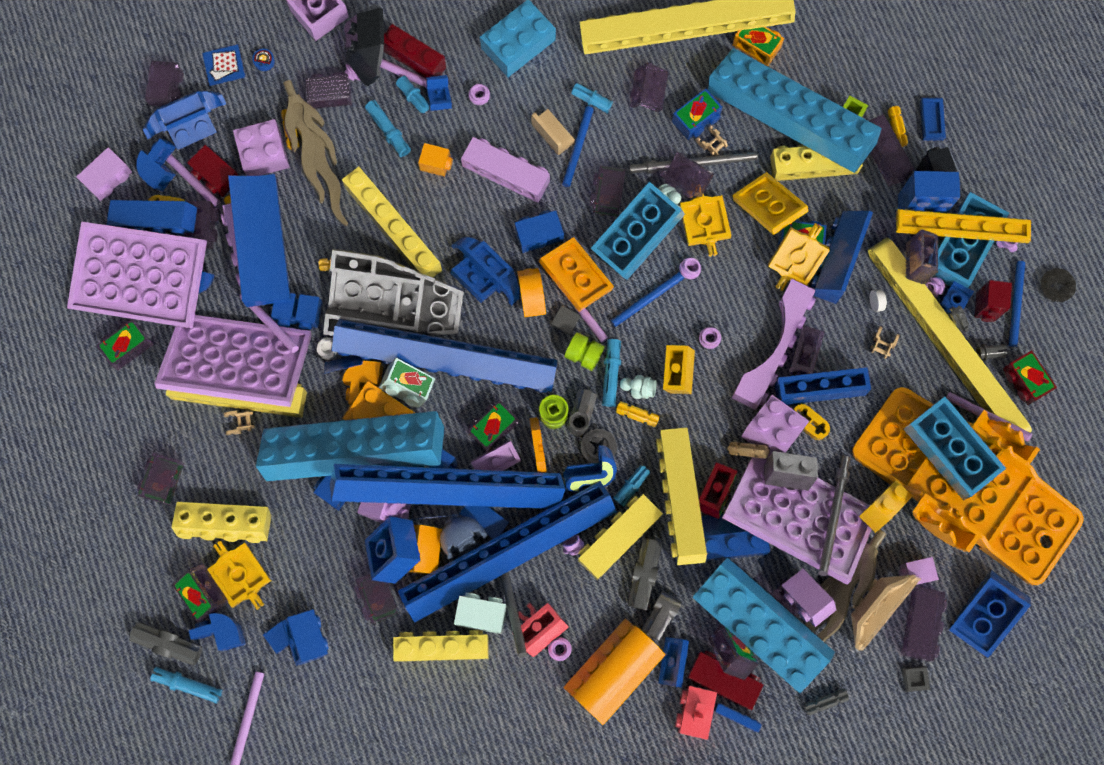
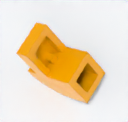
[517,268,546,317]
[342,361,383,405]

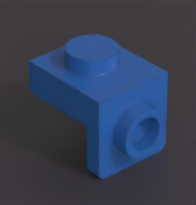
[426,75,452,111]

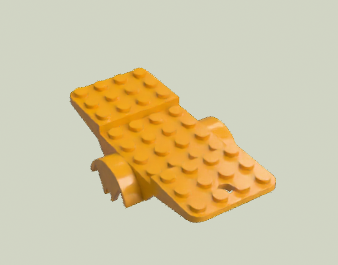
[852,387,1083,585]

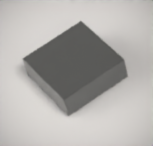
[551,305,581,336]
[902,666,930,692]

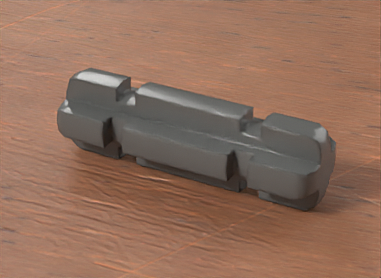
[950,306,969,332]
[803,689,849,715]

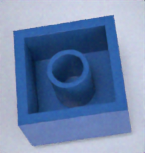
[365,516,421,584]

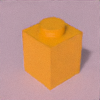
[418,143,453,177]

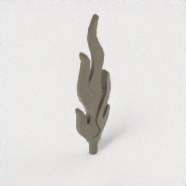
[283,80,349,226]
[804,530,887,642]

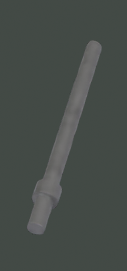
[629,151,758,174]
[818,456,851,576]

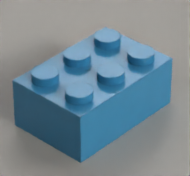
[480,0,556,77]

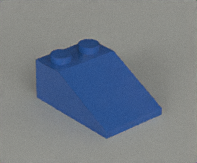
[949,570,1031,658]

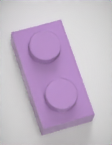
[470,440,521,471]

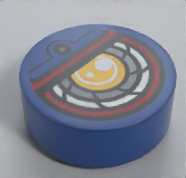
[252,49,275,71]

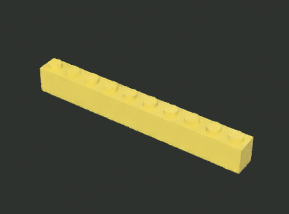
[580,0,795,54]

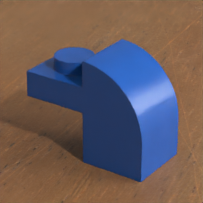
[136,138,176,191]
[189,613,246,651]

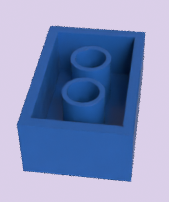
[898,171,960,213]

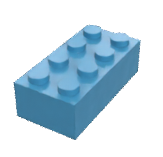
[591,181,685,280]
[924,192,1009,288]
[904,397,1006,501]

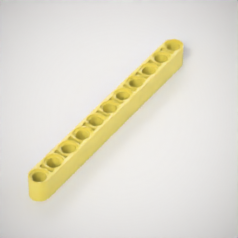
[868,238,1032,433]

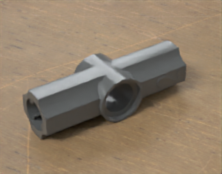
[627,538,662,611]
[129,622,202,665]

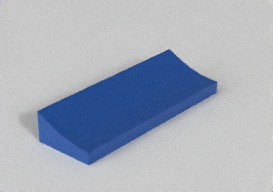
[228,174,291,307]

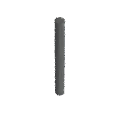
[500,573,527,658]

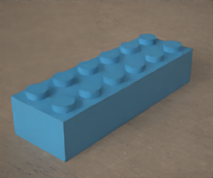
[692,557,835,693]

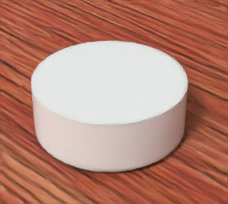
[870,289,887,312]
[317,337,338,360]

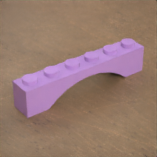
[732,279,816,410]

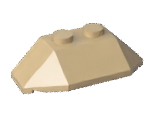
[851,575,921,650]

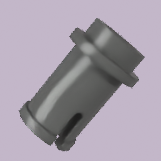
[976,344,1007,361]

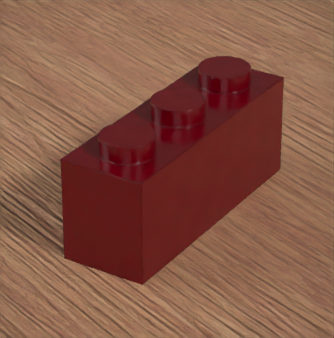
[383,24,446,78]
[686,650,764,710]

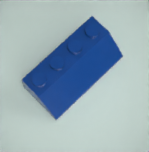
[810,211,873,304]
[670,513,770,565]

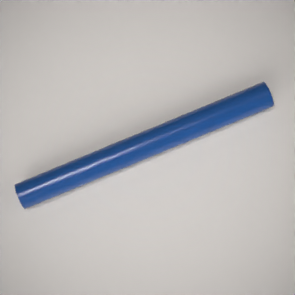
[562,106,594,187]
[1008,261,1026,347]
[610,271,685,327]

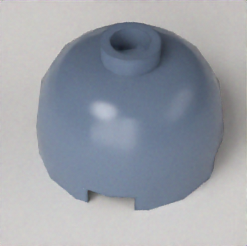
[440,516,487,560]

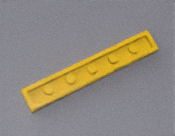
[896,209,1031,243]

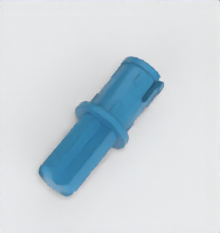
[396,76,430,114]
[571,83,613,113]
[613,465,650,507]

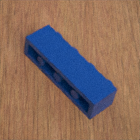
[106,200,197,236]
[774,367,871,405]

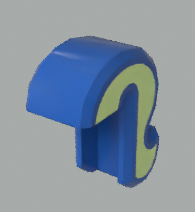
[563,445,617,493]

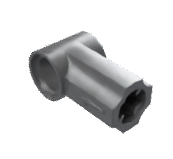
[569,389,597,436]
[642,590,683,641]

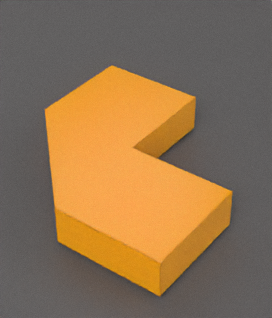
[529,417,547,473]

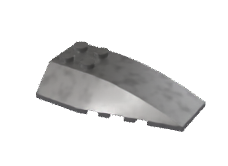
[323,249,464,336]

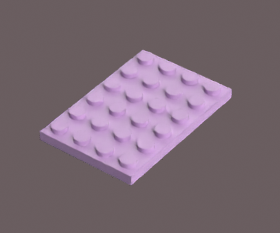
[67,222,207,329]
[155,315,311,407]
[722,457,872,585]

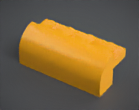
[563,618,665,725]

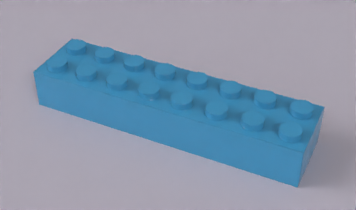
[708,48,882,173]
[256,411,445,481]

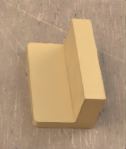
[531,109,575,155]

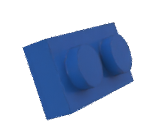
[658,637,689,688]

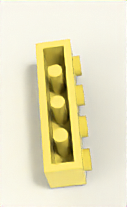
[770,144,863,181]
[578,494,663,580]
[172,502,271,543]
[393,630,489,662]

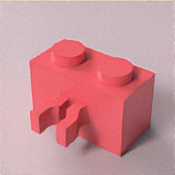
[512,603,568,657]
[675,686,717,740]

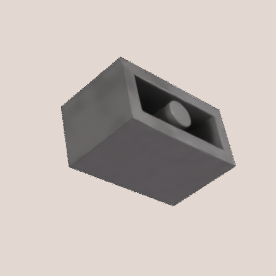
[764,451,818,491]

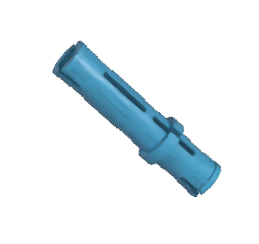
[365,100,411,157]
[602,339,621,407]
[150,666,223,704]

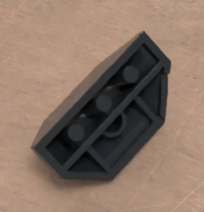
[344,4,384,86]

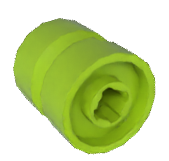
[564,332,605,371]
[539,395,568,429]

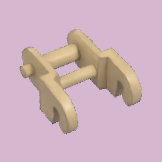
[696,125,728,156]
[870,326,900,359]
[224,410,255,435]

